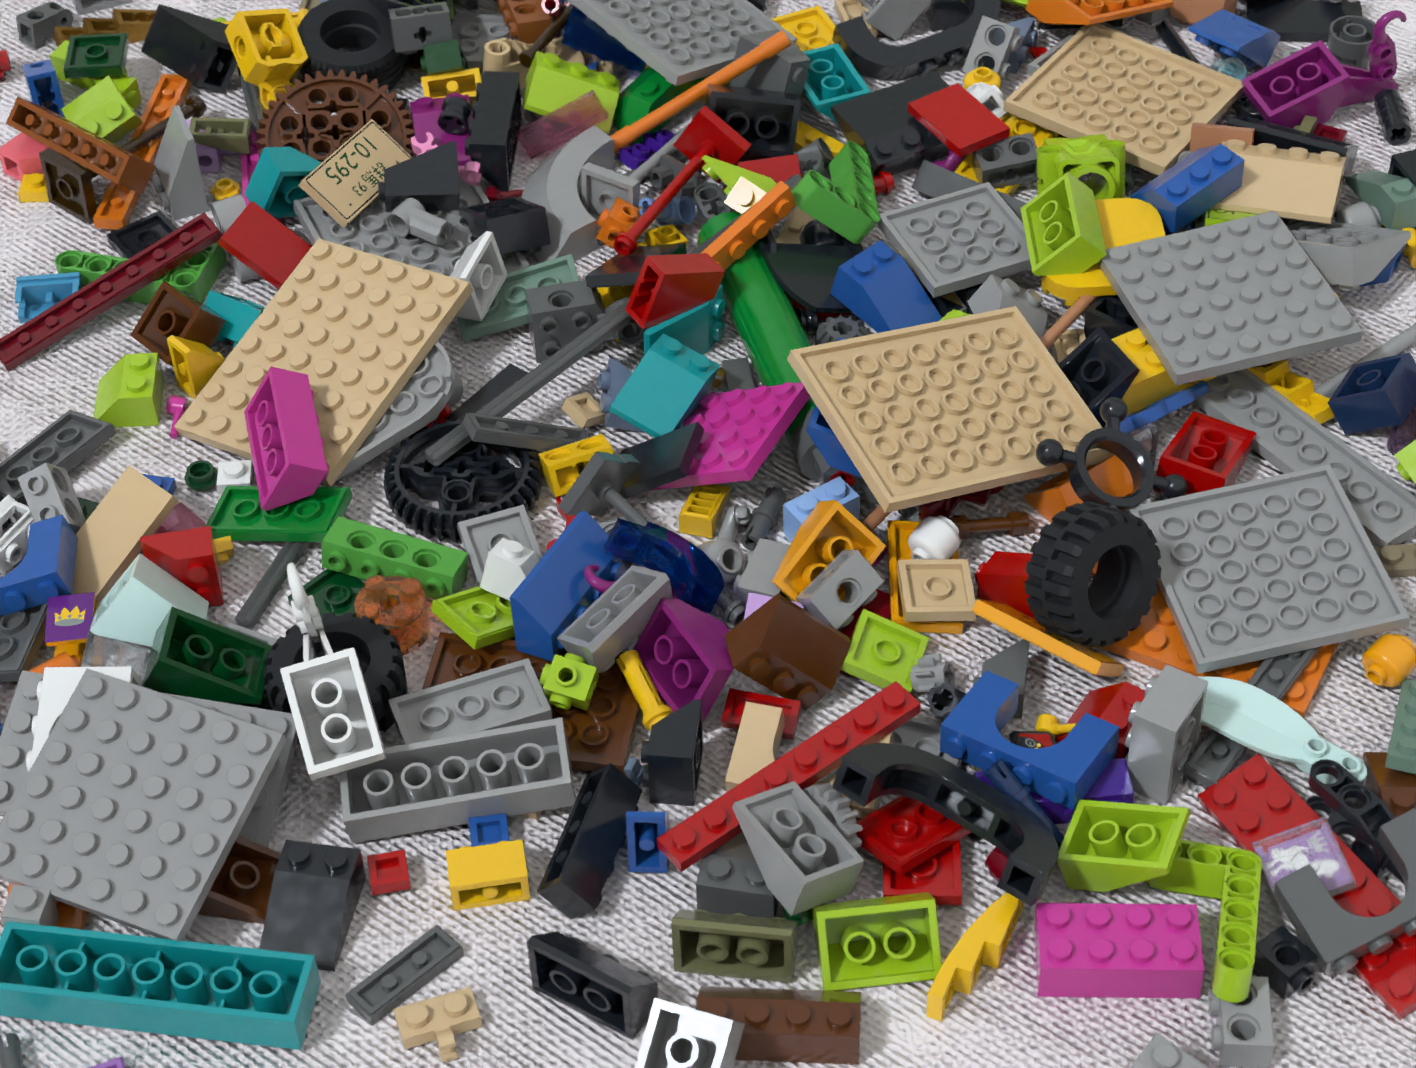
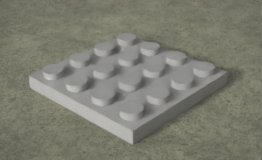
[877,182,1031,298]

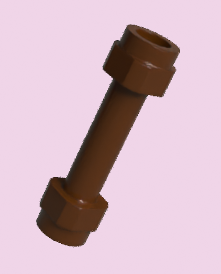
[948,511,1029,539]

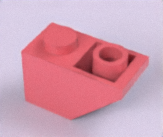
[0,132,68,181]

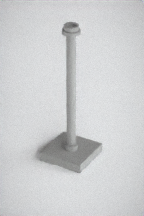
[581,109,701,222]

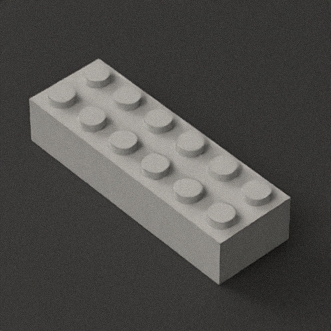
[339,717,576,843]

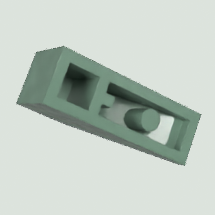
[1345,170,1416,230]

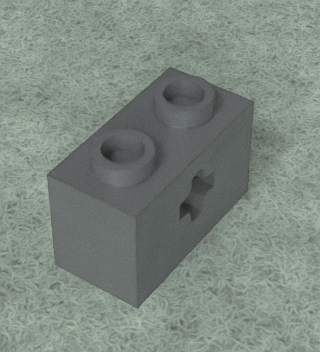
[388,2,453,54]

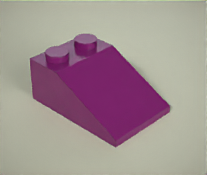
[410,93,473,166]

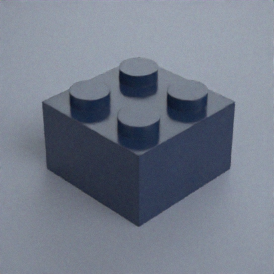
[1328,352,1416,435]

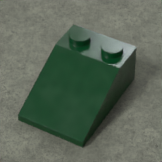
[142,607,273,704]

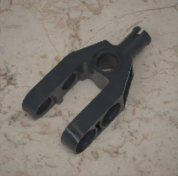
[1306,759,1404,884]

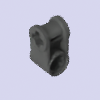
[794,137,833,181]

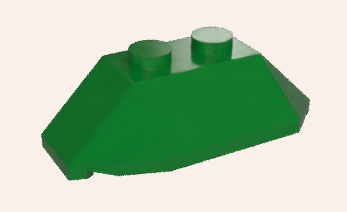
[614,67,711,146]

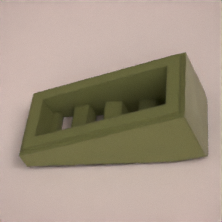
[189,117,253,154]

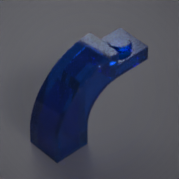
[604,518,725,613]

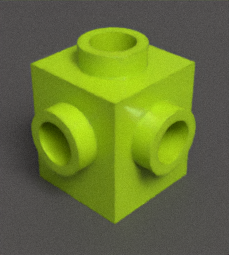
[540,653,599,710]

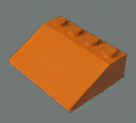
[1026,0,1174,25]

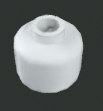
[908,515,960,560]

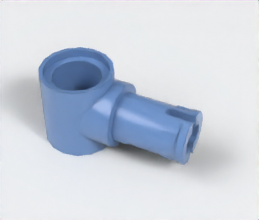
[638,196,696,226]

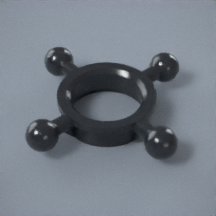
[1035,397,1188,511]

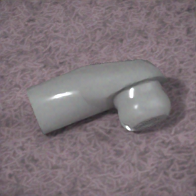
[717,504,751,542]

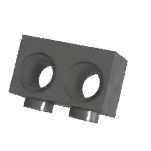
[972,132,1039,189]

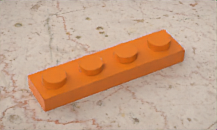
[701,181,796,271]

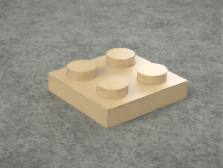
[896,559,977,622]

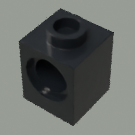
[1253,925,1317,1000]

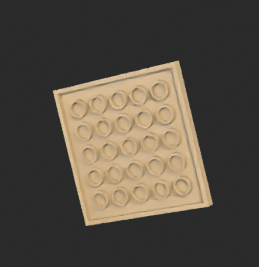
[1003,23,1244,176]

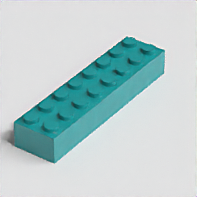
[0,921,321,1050]

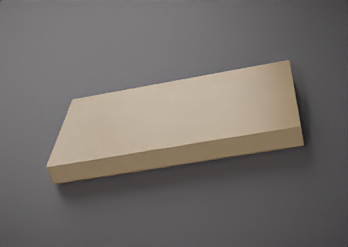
[73,465,179,604]

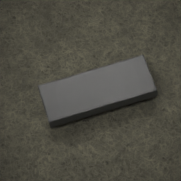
[722,358,755,392]

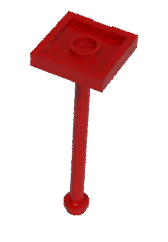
[613,105,751,256]

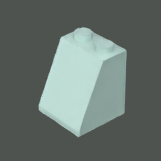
[90,553,210,647]

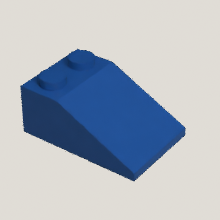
[830,240,942,333]

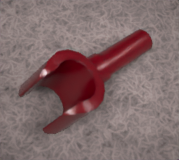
[485,186,524,202]

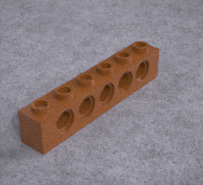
[493,0,552,44]
[6,96,155,194]

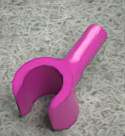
[166,395,188,439]

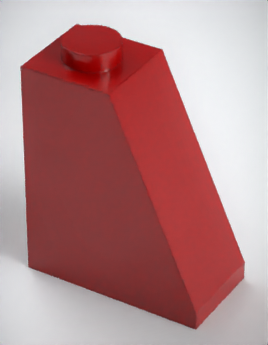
[625,253,725,329]
[975,551,1035,619]

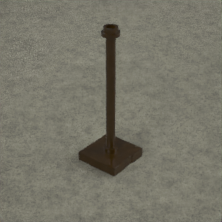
[39,96,207,224]

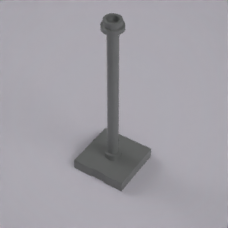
[558,452,746,625]

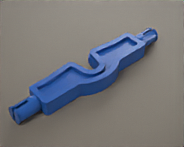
[1104,381,1209,434]

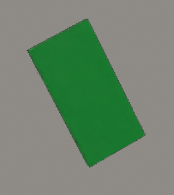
[205,486,353,542]

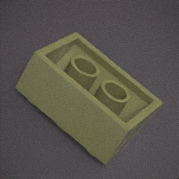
[671,909,798,983]

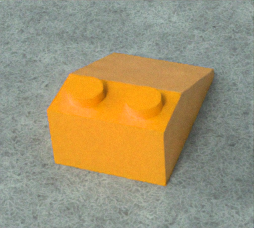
[772,500,886,602]

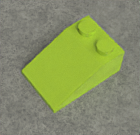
[1057,799,1191,892]

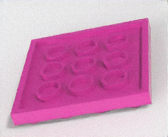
[651,382,810,490]

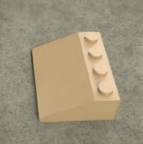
[1212,139,1346,224]

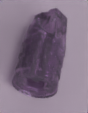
[1387,404,1416,456]

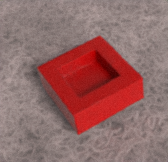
[367,849,411,896]

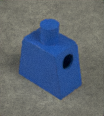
[22,59,65,118]

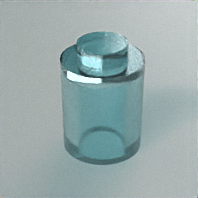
[1211,56,1246,80]

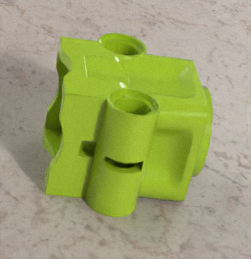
[1037,134,1125,200]

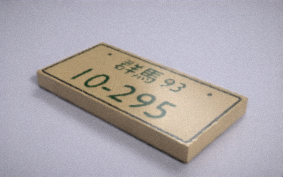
[298,119,412,228]

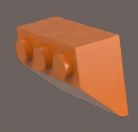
[1023,455,1133,523]

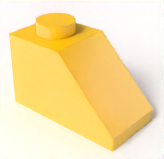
[167,335,225,399]

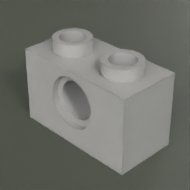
[795,550,884,630]

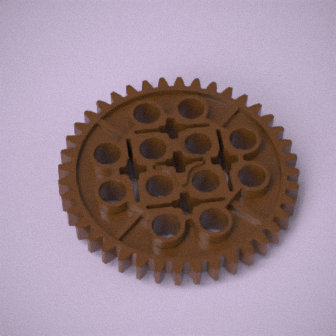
[257,69,415,162]

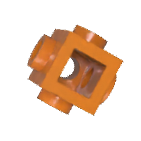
[596,197,641,248]

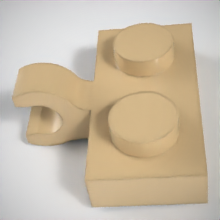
[393,987,482,1063]

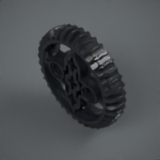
[383,416,543,543]

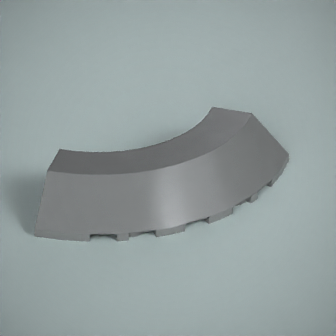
[521,125,615,264]

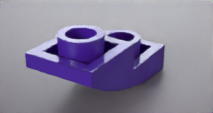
[617,130,675,170]

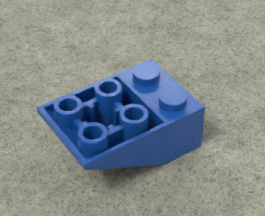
[1188,9,1281,69]

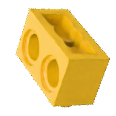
[538,434,614,497]

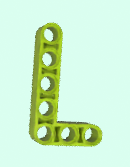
[1145,840,1262,1003]

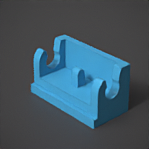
[15,272,83,323]

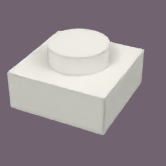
[216,460,254,495]

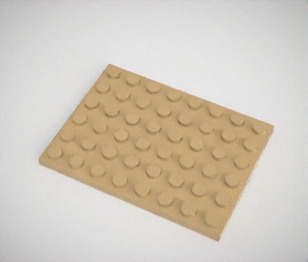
[174,238,473,487]
[787,306,1114,513]

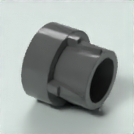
[1327,15,1376,69]

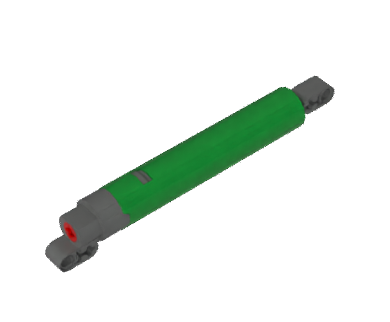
[694,183,879,505]

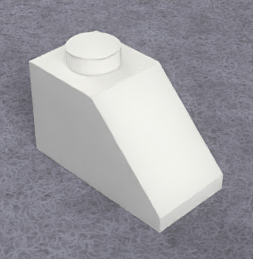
[480,538,540,601]

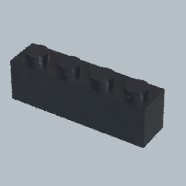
[537,763,643,919]

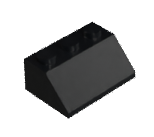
[705,84,801,158]
[527,931,659,1040]

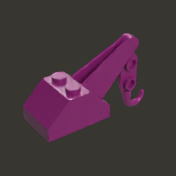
[1241,10,1407,129]
[584,564,734,722]

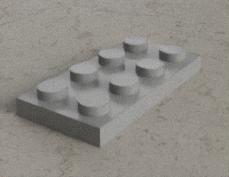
[388,658,552,745]

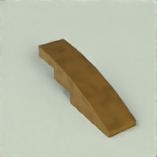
[53,9,156,48]

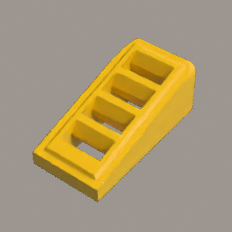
[679,484,731,538]

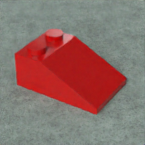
[1152,411,1257,495]

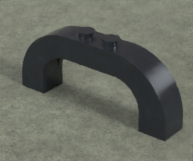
[832,0,1001,81]
[832,743,1059,906]

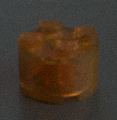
[354,575,430,655]

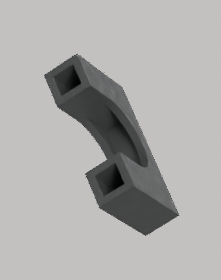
[1274,808,1416,975]

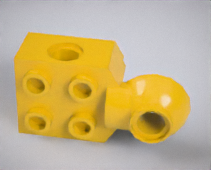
[225,8,308,109]

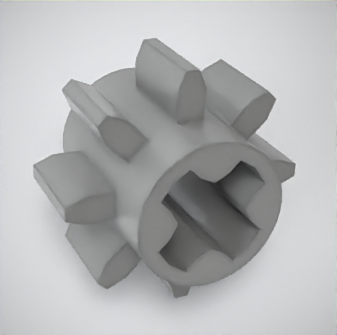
[910,654,956,700]

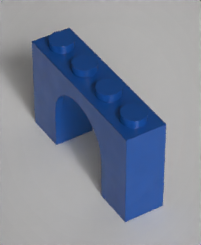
[0,514,78,617]
[940,670,1119,810]

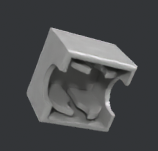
[857,0,933,41]

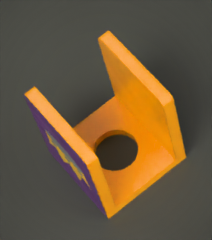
[45,592,103,667]

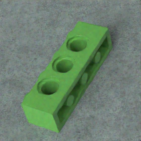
[322,516,468,600]

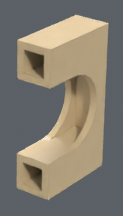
[725,702,894,822]

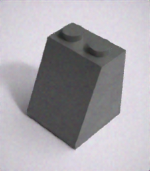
[728,29,811,105]

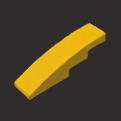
[1247,359,1334,424]
[926,892,1023,1022]

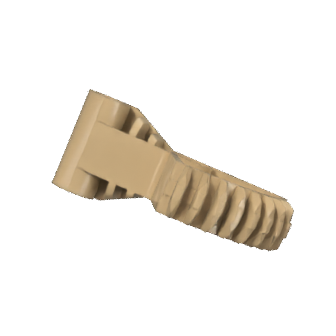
[482,31,616,90]

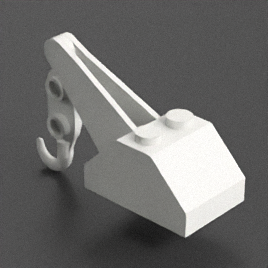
[280,563,386,781]

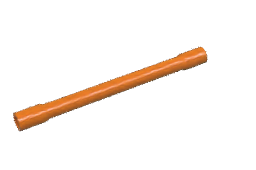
[610,29,792,154]

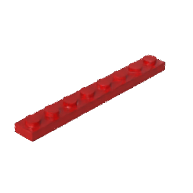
[657,681,921,872]

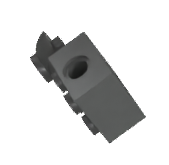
[525,280,646,363]

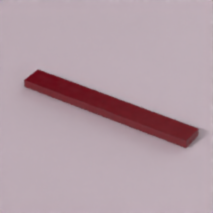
[0,212,222,372]

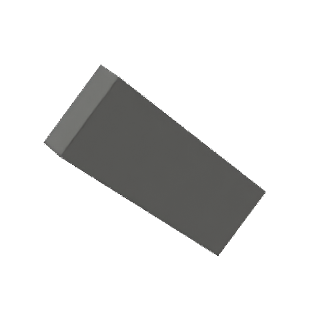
[345,925,464,1026]

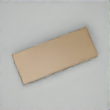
[775,207,815,244]

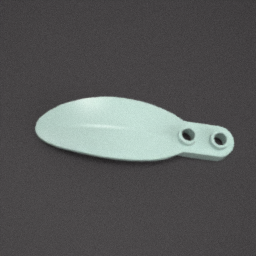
[1197,676,1367,784]

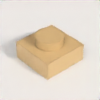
[561,392,605,429]

